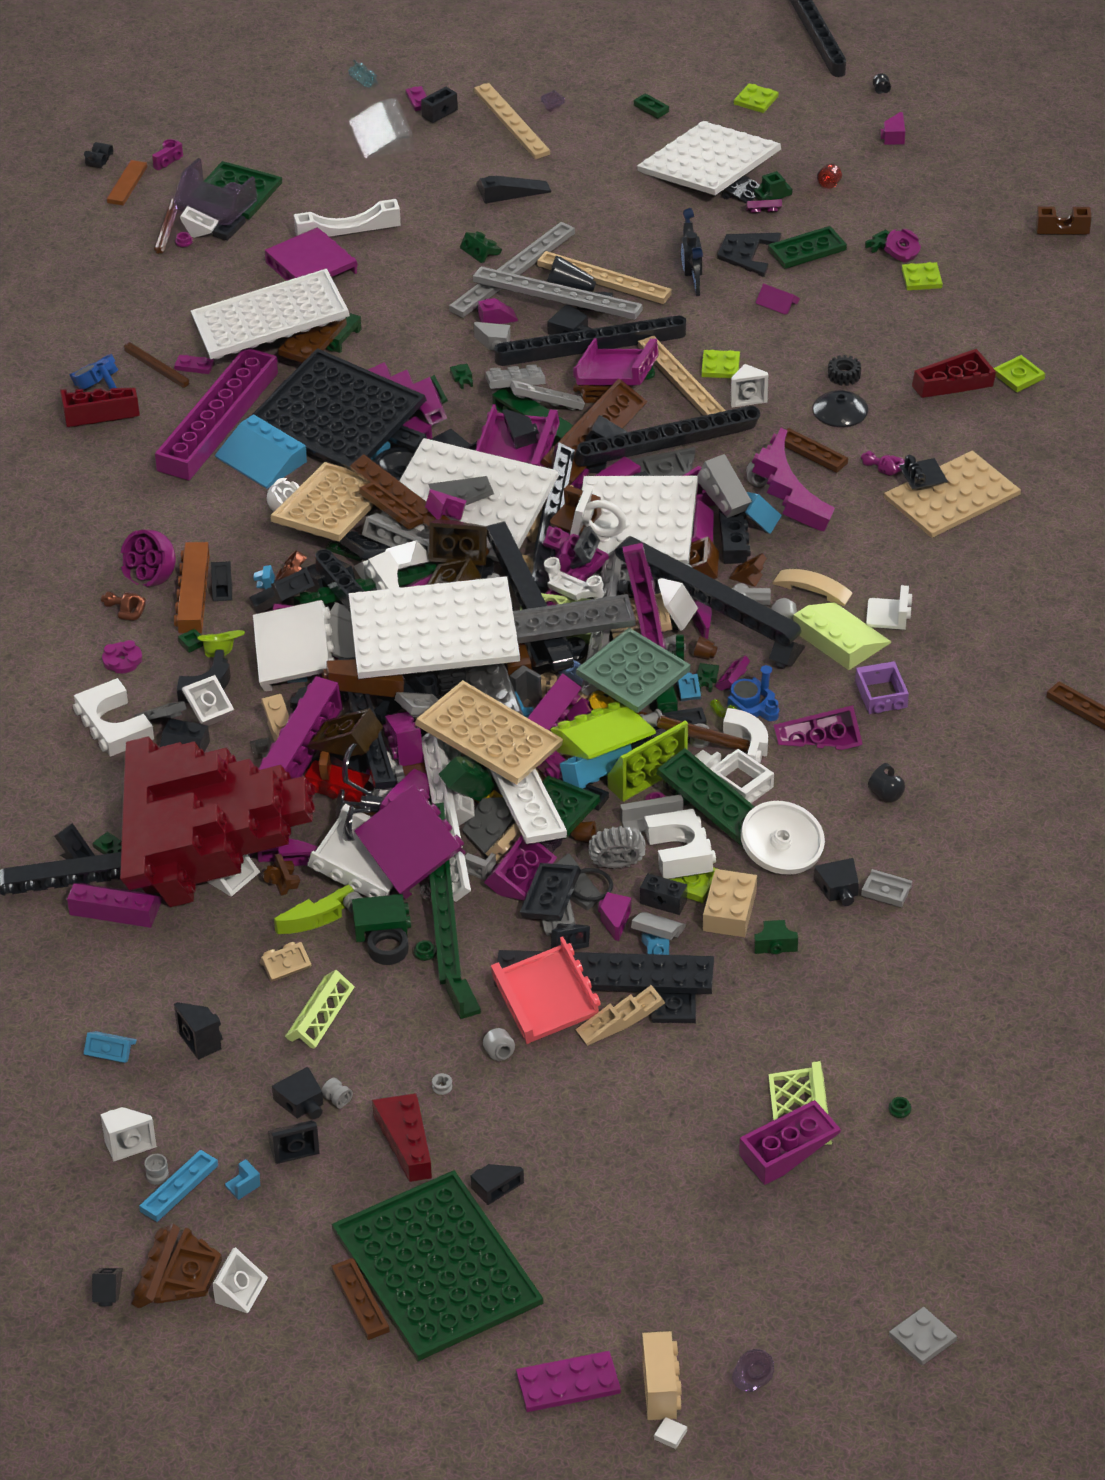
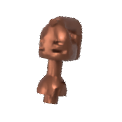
[101,591,146,620]

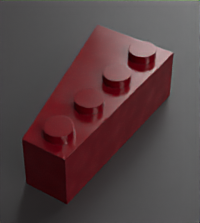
[912,348,996,398]
[60,388,140,427]
[372,1093,432,1182]

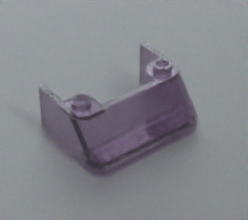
[174,158,257,225]

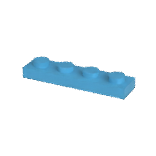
[139,1150,218,1222]

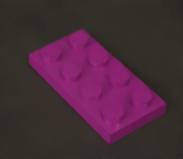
[516,1351,621,1412]

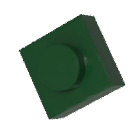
[178,628,203,653]

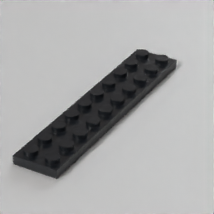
[494,950,715,994]

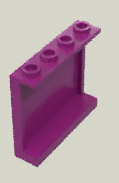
[265,227,358,281]
[573,338,659,385]
[476,404,560,467]
[354,785,466,899]

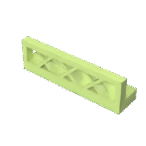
[285,970,354,1049]

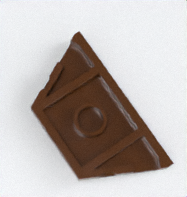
[154,1228,222,1304]

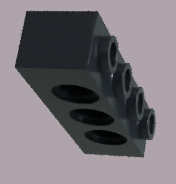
[719,508,751,564]

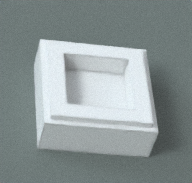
[654,1417,687,1449]

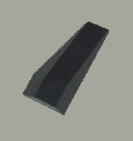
[476,176,551,204]

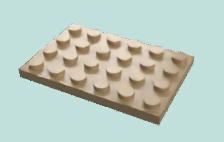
[884,451,1021,538]
[271,462,374,541]
[415,680,563,785]

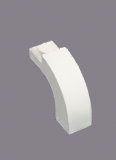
[723,708,768,763]

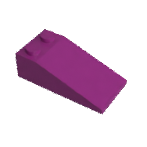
[739,1100,841,1185]

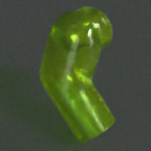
[710,699,738,718]

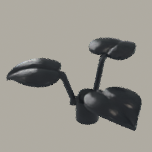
[335,744,383,841]

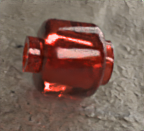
[817,163,842,189]

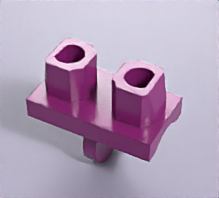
[543,526,580,554]

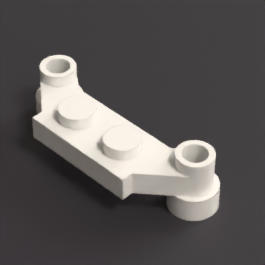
[544,557,604,601]

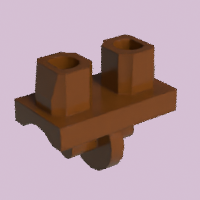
[263,854,300,896]

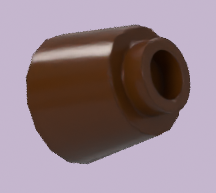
[693,636,718,659]
[571,821,596,843]

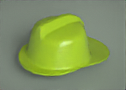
[197,630,245,657]

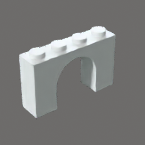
[73,678,154,757]
[644,809,716,879]

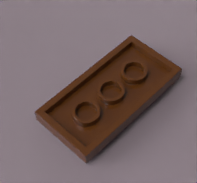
[278,319,347,363]

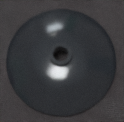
[813,390,868,427]
[374,447,415,481]

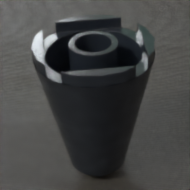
[547,256,596,292]

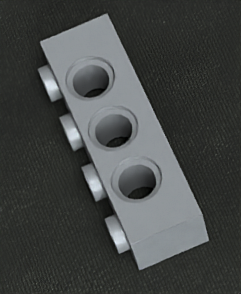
[362,513,429,553]

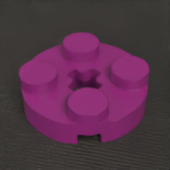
[885,229,921,262]
[102,640,142,674]

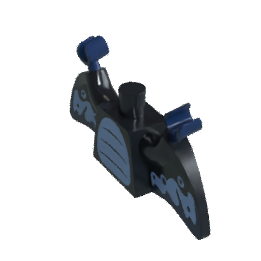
[681,208,703,296]

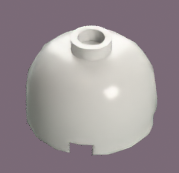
[267,478,299,512]

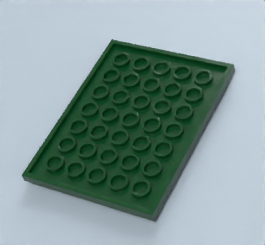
[332,1170,544,1361]

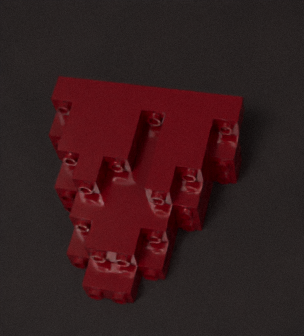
[120,736,315,907]

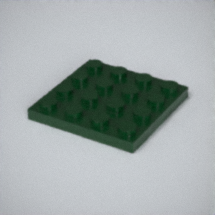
[189,161,282,220]

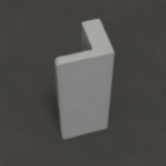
[620,795,683,833]

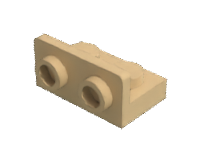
[485,822,521,864]
[260,942,311,982]

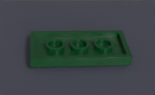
[768,226,847,269]

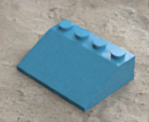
[215,414,307,489]

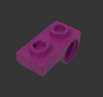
[152,139,183,171]

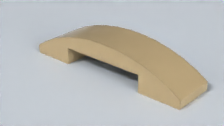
[773,569,852,606]

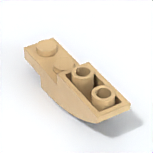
[261,694,289,742]

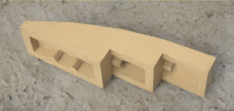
[576,985,665,1045]

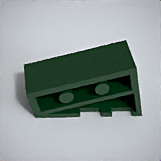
[439,757,497,801]

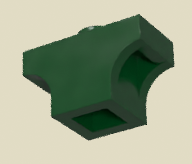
[754,171,793,201]
[754,920,798,954]

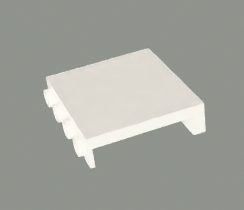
[253,600,335,691]
[308,804,394,897]

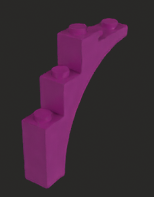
[368,362,447,425]
[752,428,835,531]
[623,543,666,650]

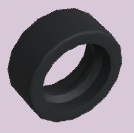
[367,928,409,965]

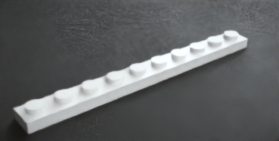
[422,733,471,902]

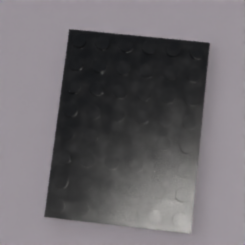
[251,348,427,471]

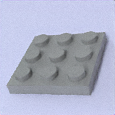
[486,365,546,389]

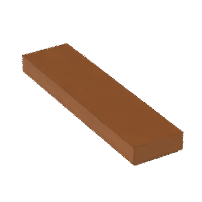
[107,160,147,206]

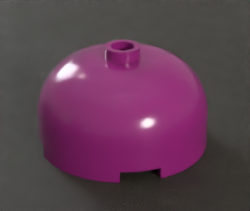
[121,530,176,587]

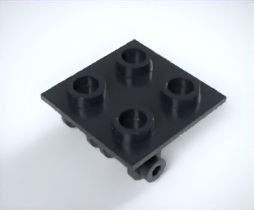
[722,175,760,203]
[899,455,948,490]

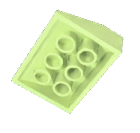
[793,602,891,670]

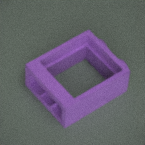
[855,661,909,714]

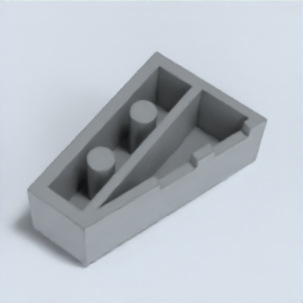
[697,454,752,518]

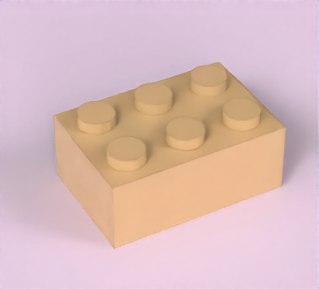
[703,869,757,937]
[642,1331,681,1420]

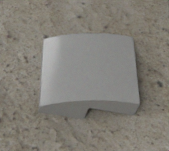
[631,912,686,940]

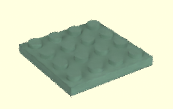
[576,628,691,713]

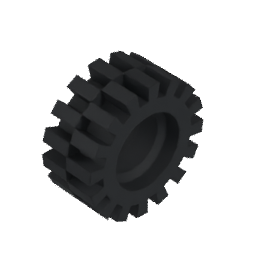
[828,355,861,386]

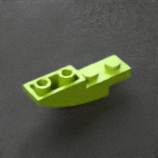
[274,884,354,934]

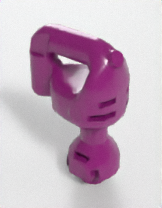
[861,451,904,476]

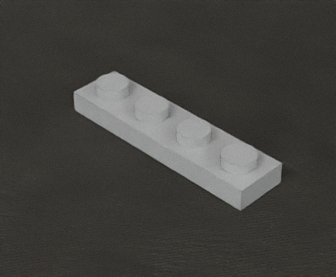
[510,380,585,410]

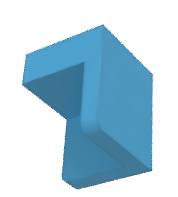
[225,1159,260,1200]

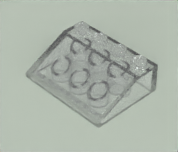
[349,98,414,159]

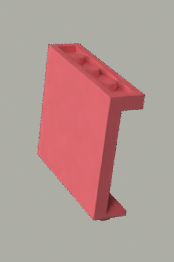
[491,937,601,1044]

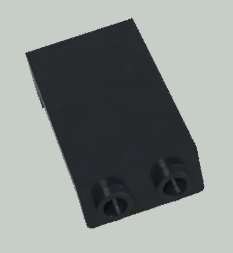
[249,568,315,614]

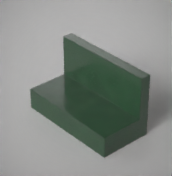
[445,972,481,1019]

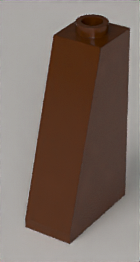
[323,659,404,697]

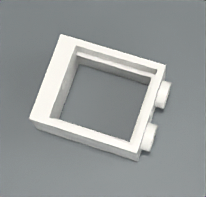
[710,749,774,803]

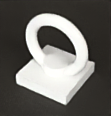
[570,484,626,537]

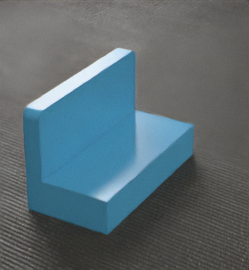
[745,492,782,533]
[84,1031,136,1063]

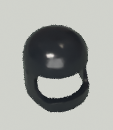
[868,763,905,802]

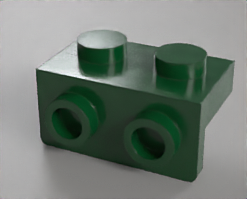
[460,231,502,263]

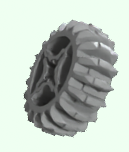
[589,826,646,869]

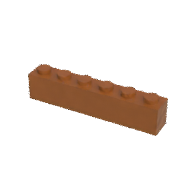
[174,542,210,633]

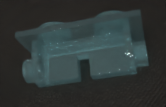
[348,60,379,88]

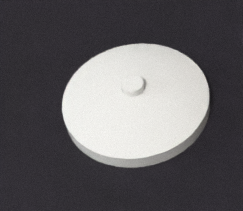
[741,801,825,874]

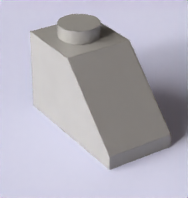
[474,322,510,350]

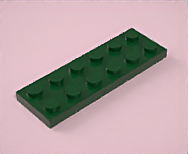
[656,748,755,847]

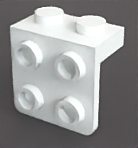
[866,585,912,630]

